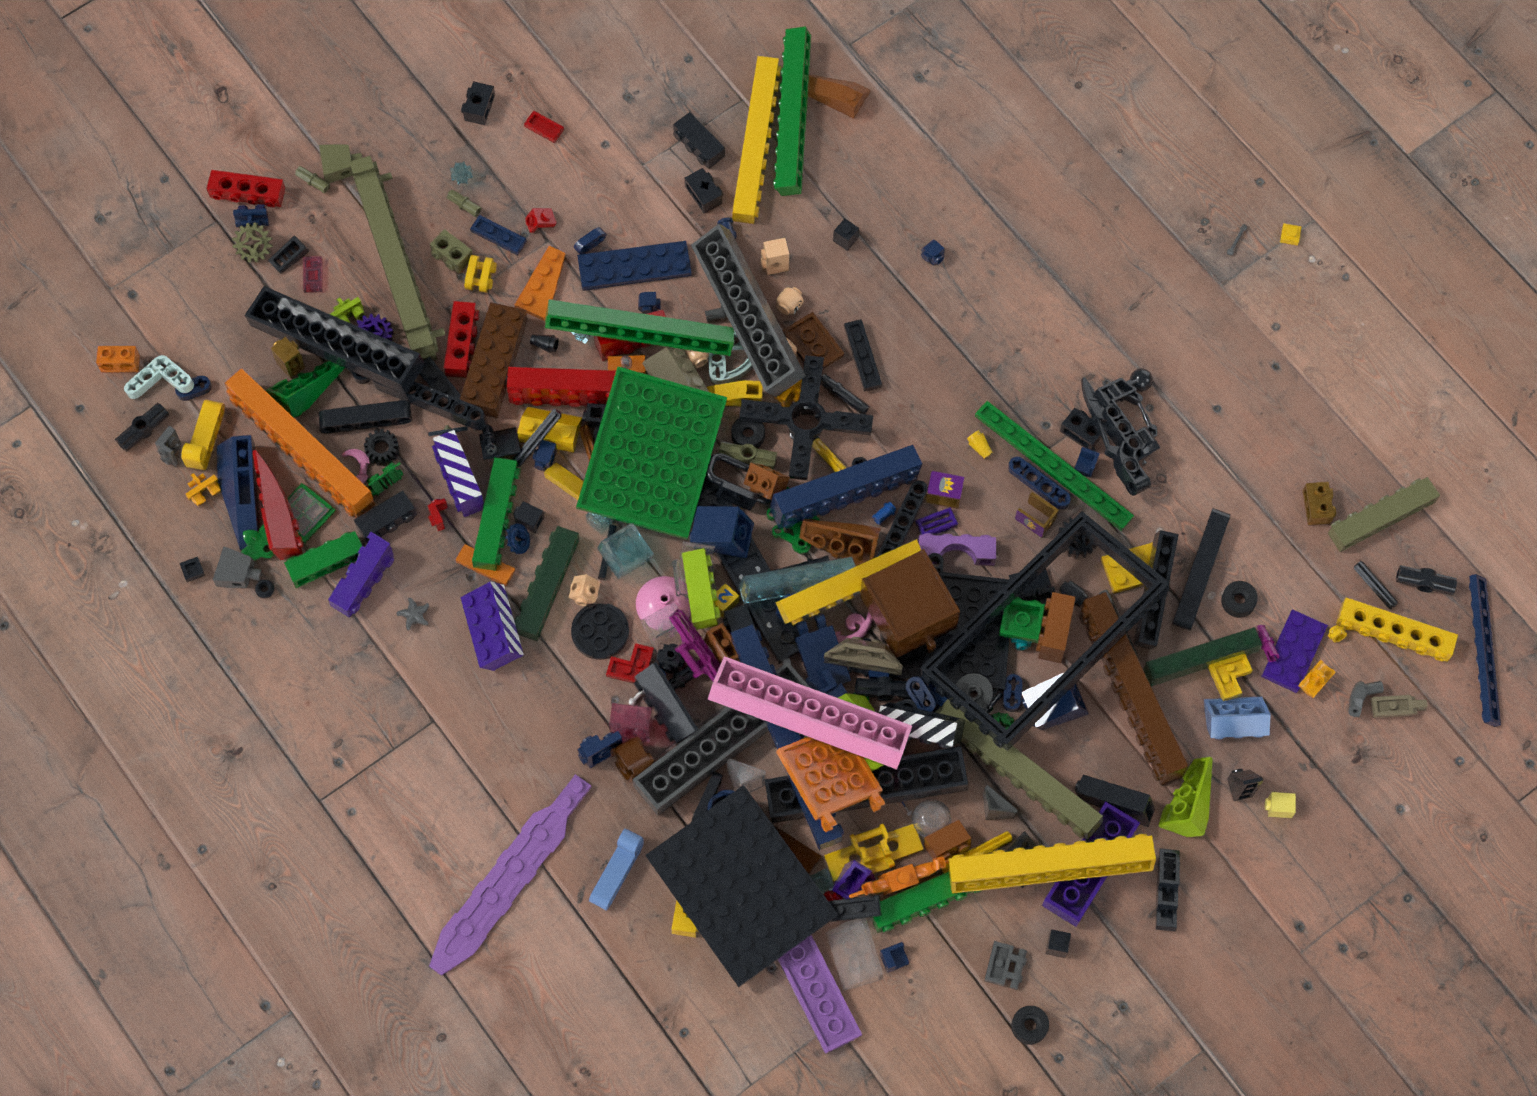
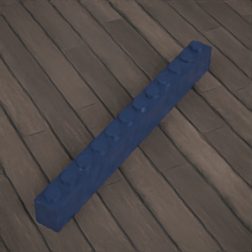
[731,624,844,851]

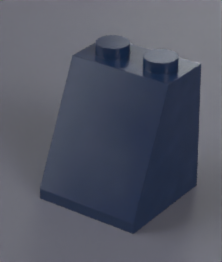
[690,506,754,558]
[1022,673,1089,730]

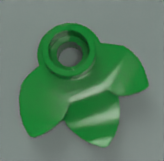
[241,525,275,560]

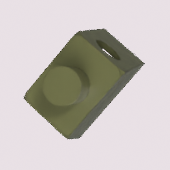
[319,144,362,183]

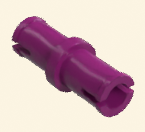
[1254,624,1280,662]

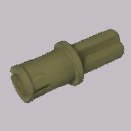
[295,166,330,193]
[447,190,482,217]

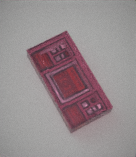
[303,256,323,293]

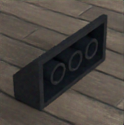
[633,662,698,745]

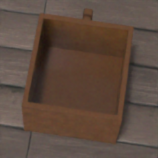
[860,549,960,658]

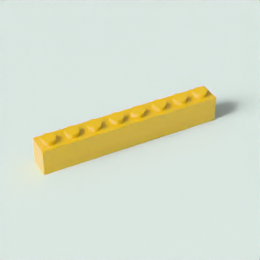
[776,539,921,625]

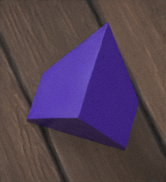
[832,860,876,899]

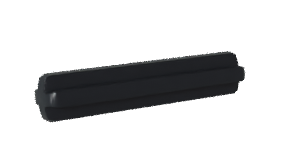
[1354,561,1398,609]

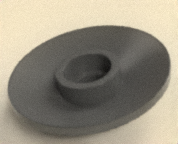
[956,673,993,709]

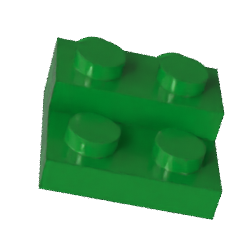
[999,597,1045,643]

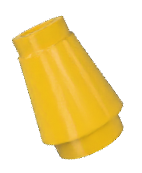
[967,430,993,459]

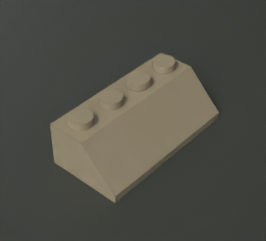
[642,347,709,392]

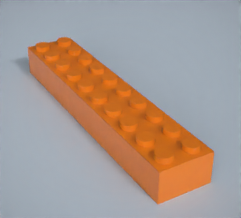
[225,368,375,518]

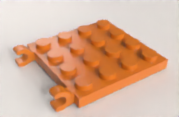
[776,737,885,832]

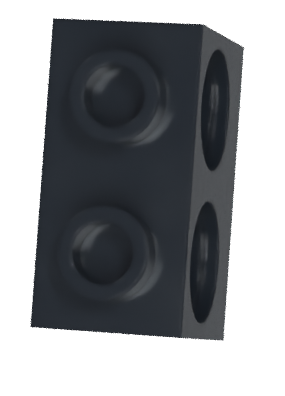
[1060,407,1105,450]

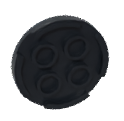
[571,604,629,660]

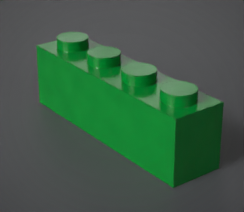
[284,531,362,588]

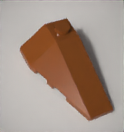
[808,74,871,119]
[800,519,881,568]

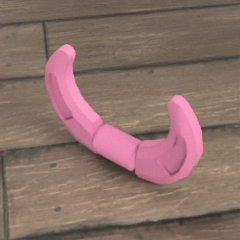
[342,449,370,484]

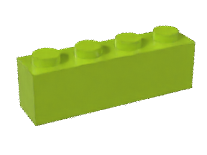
[682,548,721,630]

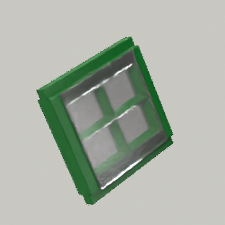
[287,483,336,544]

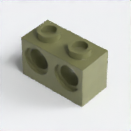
[430,229,473,273]

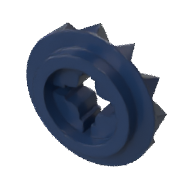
[505,524,530,554]

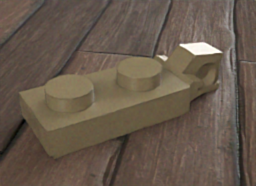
[1371,695,1428,718]

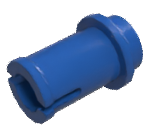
[872,502,896,525]

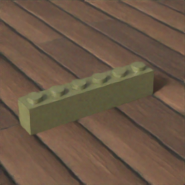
[1328,477,1440,552]

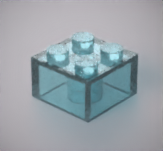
[597,523,654,579]

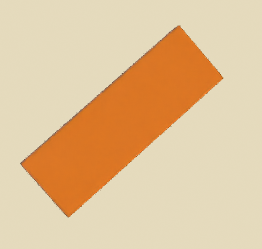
[455,544,515,587]

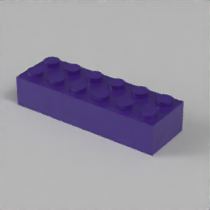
[1042,802,1140,927]

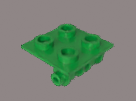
[366,462,404,497]

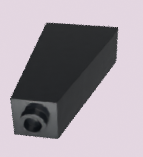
[1075,774,1155,827]

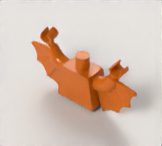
[849,857,949,898]

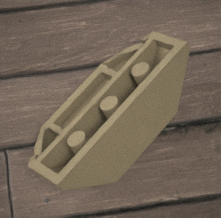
[824,637,902,675]

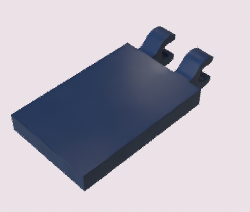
[795,614,851,685]

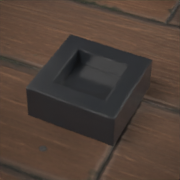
[179,556,205,582]

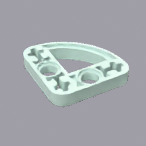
[708,331,753,384]

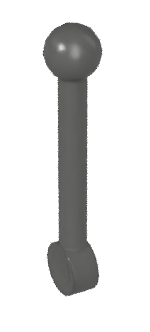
[1227,224,1248,256]

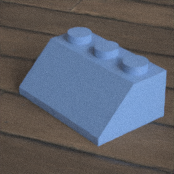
[1204,697,1271,739]

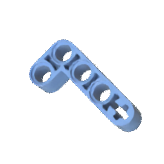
[589,828,644,911]

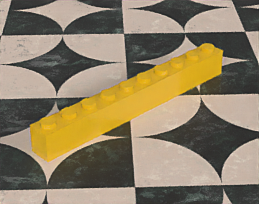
[732,56,782,224]

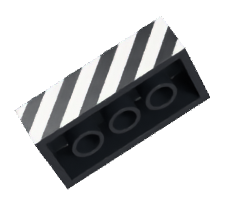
[879,702,966,749]

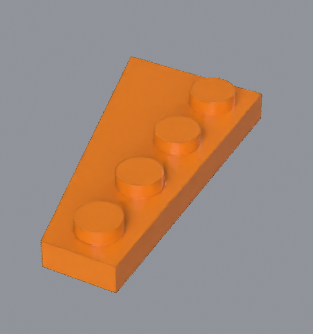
[514,246,566,321]

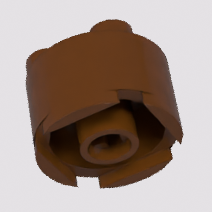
[611,736,654,784]

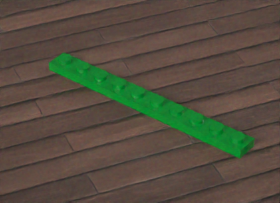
[975,401,1134,532]

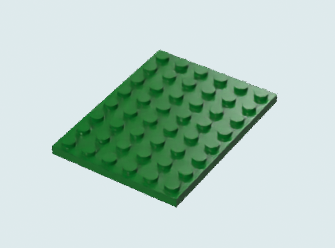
[576,366,727,540]

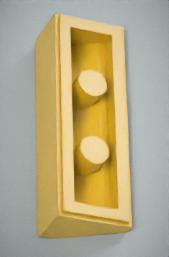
[544,462,584,500]

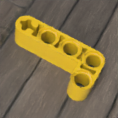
[181,400,225,471]

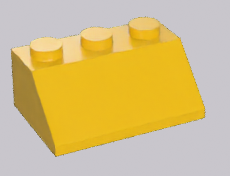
[517,407,583,453]

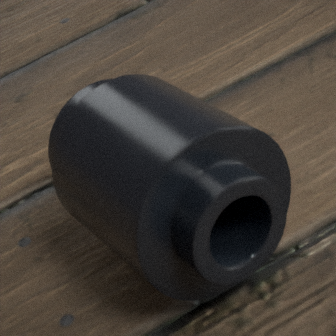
[1059,580,1088,608]

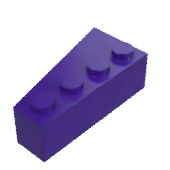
[328,532,394,618]

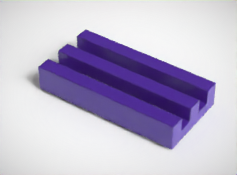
[915,507,958,535]

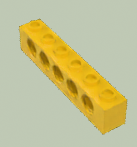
[1336,597,1458,662]

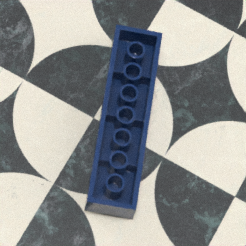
[770,445,922,529]

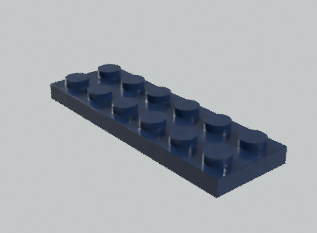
[577,241,692,291]

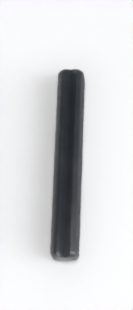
[512,409,562,467]

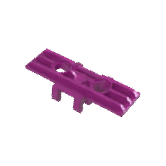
[669,608,721,682]

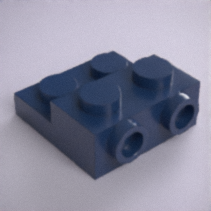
[577,731,623,769]

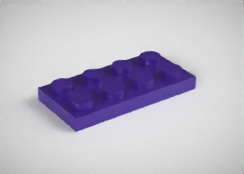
[1261,609,1328,693]

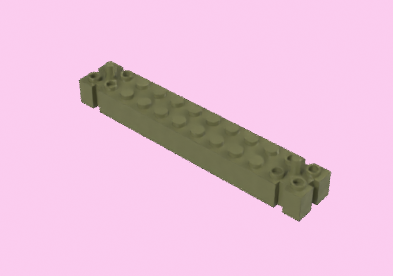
[349,156,445,361]

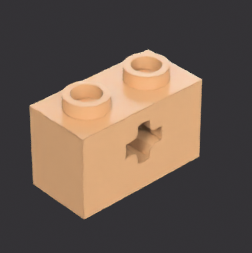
[761,238,789,275]

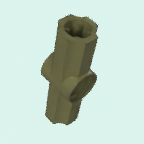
[719,442,777,469]

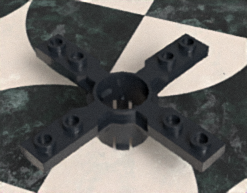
[739,355,874,481]

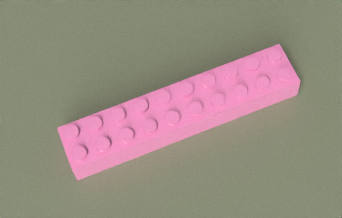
[708,656,912,769]

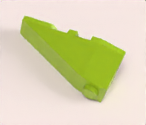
[1158,757,1213,837]

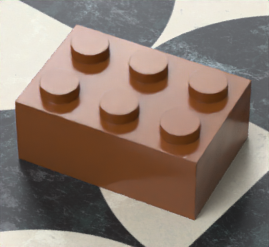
[1036,592,1075,663]

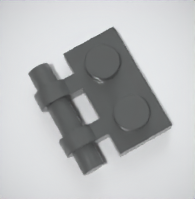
[984,941,1027,990]

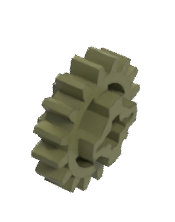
[232,222,273,262]

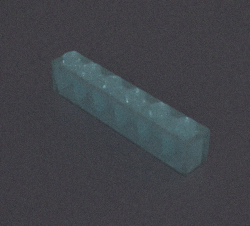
[739,557,855,604]

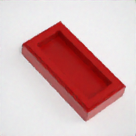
[524,110,564,143]

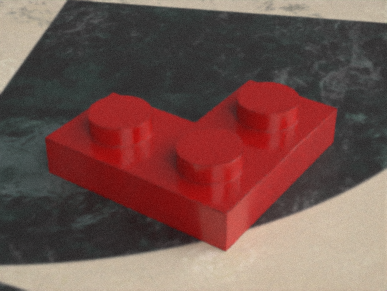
[606,643,654,683]

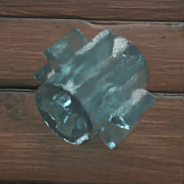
[450,161,473,185]

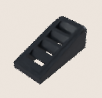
[268,235,310,274]

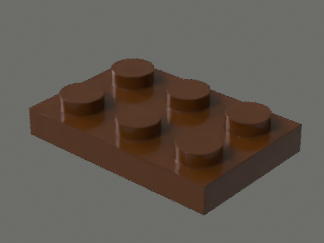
[782,312,844,369]

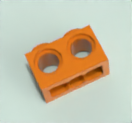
[96,346,140,372]

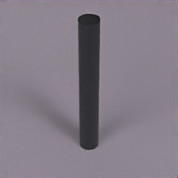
[598,525,617,580]

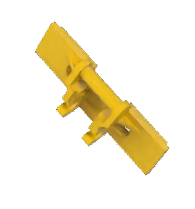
[824,823,924,881]

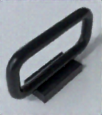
[706,453,772,511]

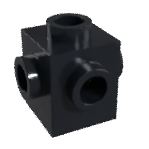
[656,643,685,673]

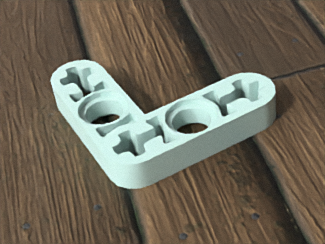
[124,355,194,399]

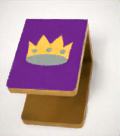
[926,471,964,509]
[1015,492,1059,538]

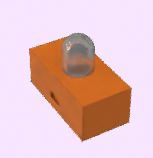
[608,355,646,374]

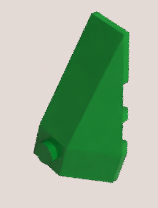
[266,361,344,418]

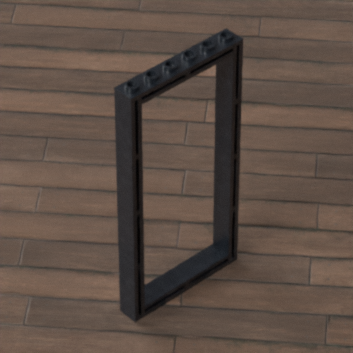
[920,511,1170,751]

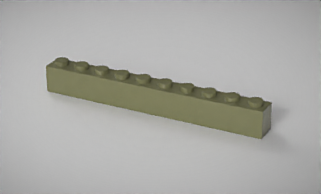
[936,699,1103,840]

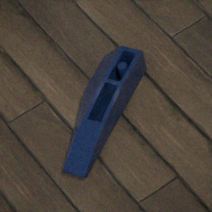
[216,435,259,551]

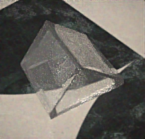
[640,602,682,654]
[727,759,766,793]

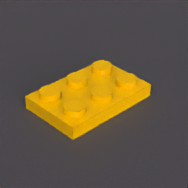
[1101,542,1153,594]

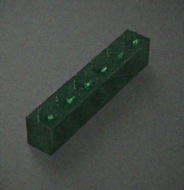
[514,526,580,642]
[1143,627,1262,687]

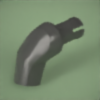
[1348,681,1384,717]

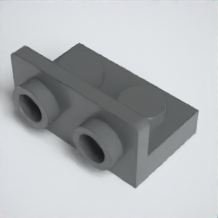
[155,426,181,467]

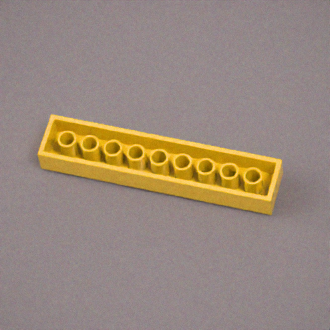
[949,834,1156,894]

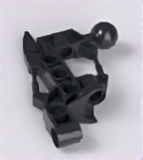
[1081,368,1161,496]

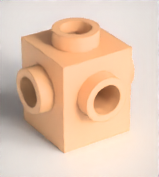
[569,574,600,606]

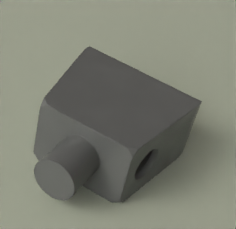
[213,546,263,589]

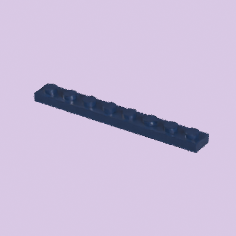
[1469,574,1501,727]

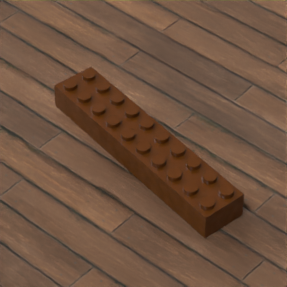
[1079,592,1188,786]

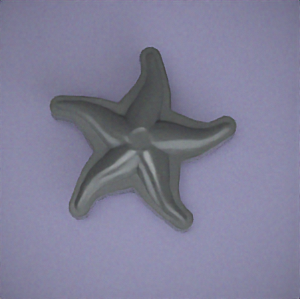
[396,598,430,631]

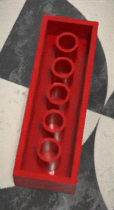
[507,367,616,407]

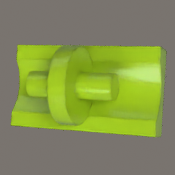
[330,297,365,323]

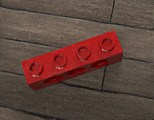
[206,170,286,208]
[444,301,480,378]

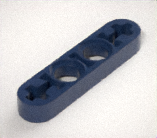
[1008,457,1071,510]

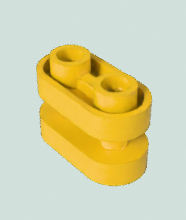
[464,255,497,293]

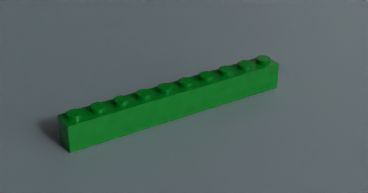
[773,26,812,196]
[545,299,734,356]

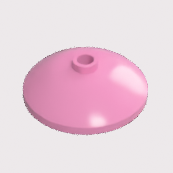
[636,576,691,632]

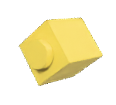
[1265,792,1296,818]

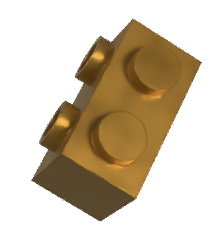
[271,337,305,379]
[1302,482,1336,525]

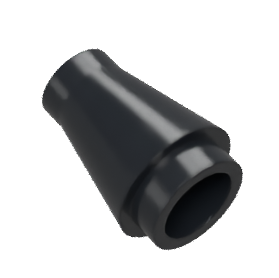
[530,334,559,353]

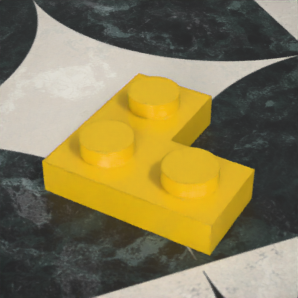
[1208,654,1253,702]

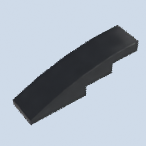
[1155,848,1180,932]

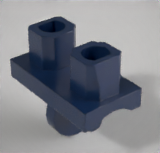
[233,204,269,227]

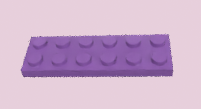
[778,935,862,1054]

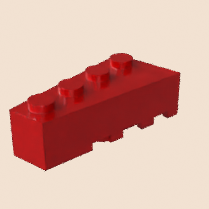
[594,310,666,361]

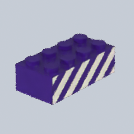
[432,430,484,517]
[460,581,524,671]

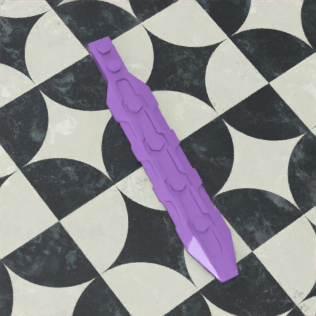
[429,774,592,976]

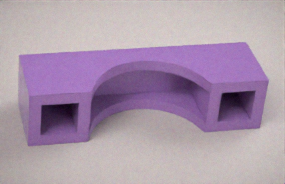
[918,533,996,566]

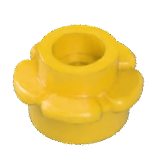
[1328,625,1347,643]

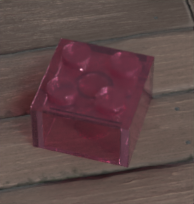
[609,703,653,743]

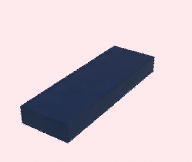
[470,214,527,256]

